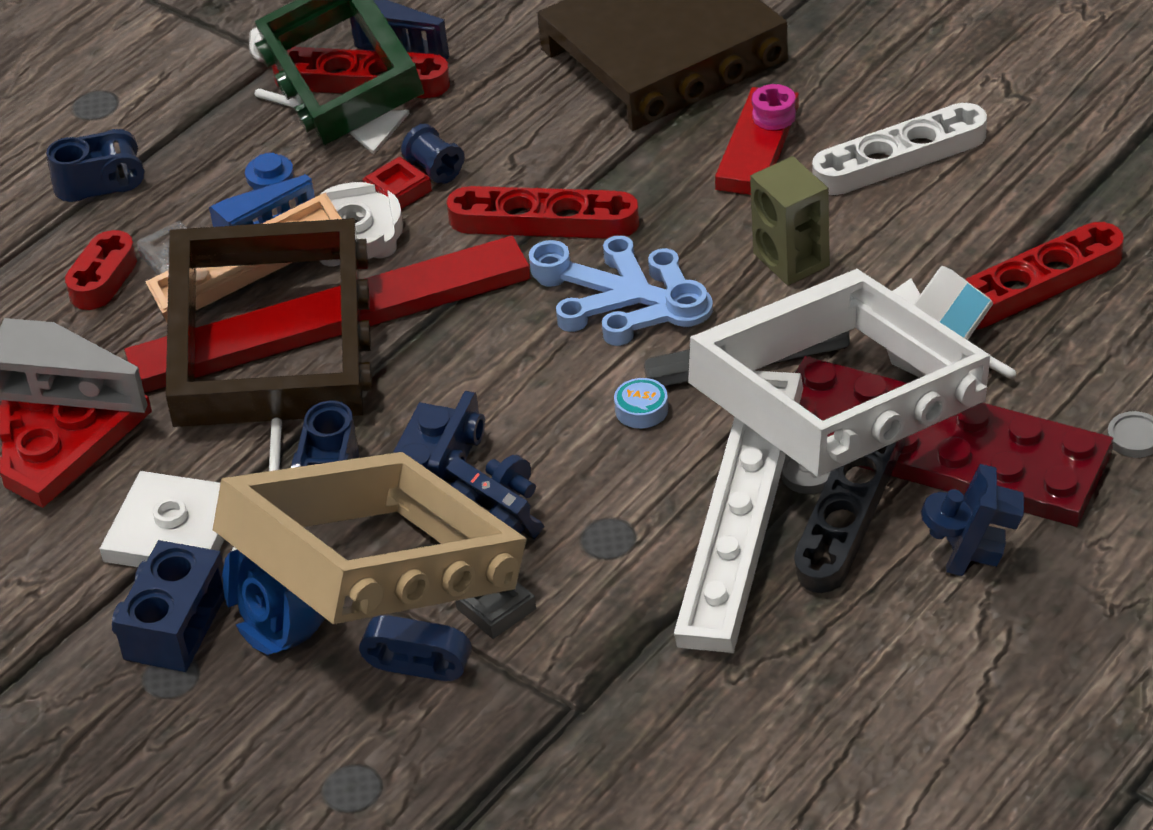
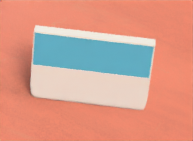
[887,266,993,378]

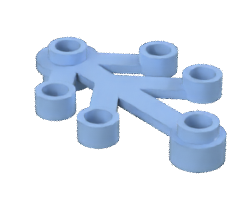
[529,235,713,346]

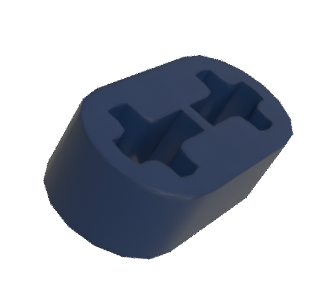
[359,615,472,681]

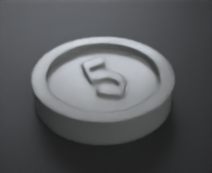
[1107,411,1153,458]
[781,455,831,494]

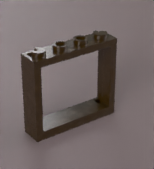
[166,218,372,427]

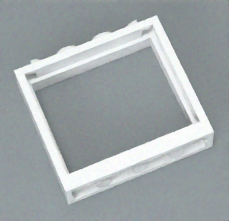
[688,269,991,477]

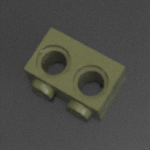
[750,156,830,286]

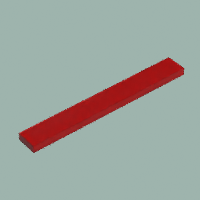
[124,235,531,393]

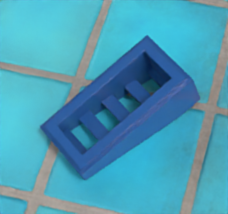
[209,174,315,227]

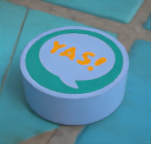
[614,378,668,429]

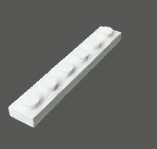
[674,371,804,653]

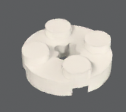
[320,182,403,266]

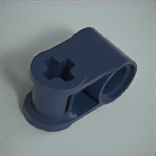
[46,129,144,202]
[291,401,359,468]

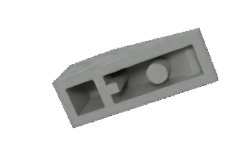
[0,318,147,413]

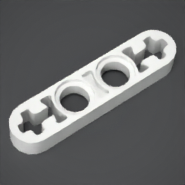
[812,103,987,195]

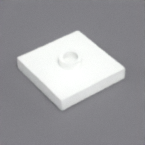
[100,471,225,567]

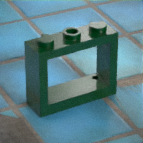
[254,0,424,145]

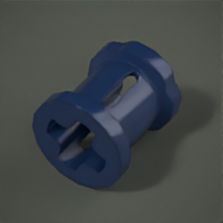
[401,124,465,184]

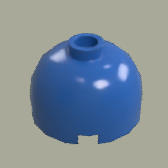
[222,550,326,655]

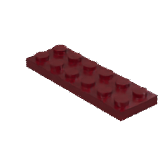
[795,356,1114,527]

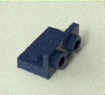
[393,391,485,485]

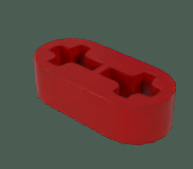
[65,230,137,310]

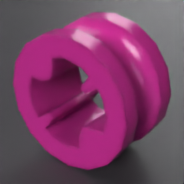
[752,84,796,130]

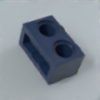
[112,540,225,672]

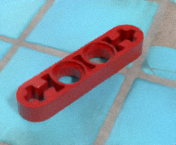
[272,47,450,98]
[447,186,639,239]
[965,222,1124,330]

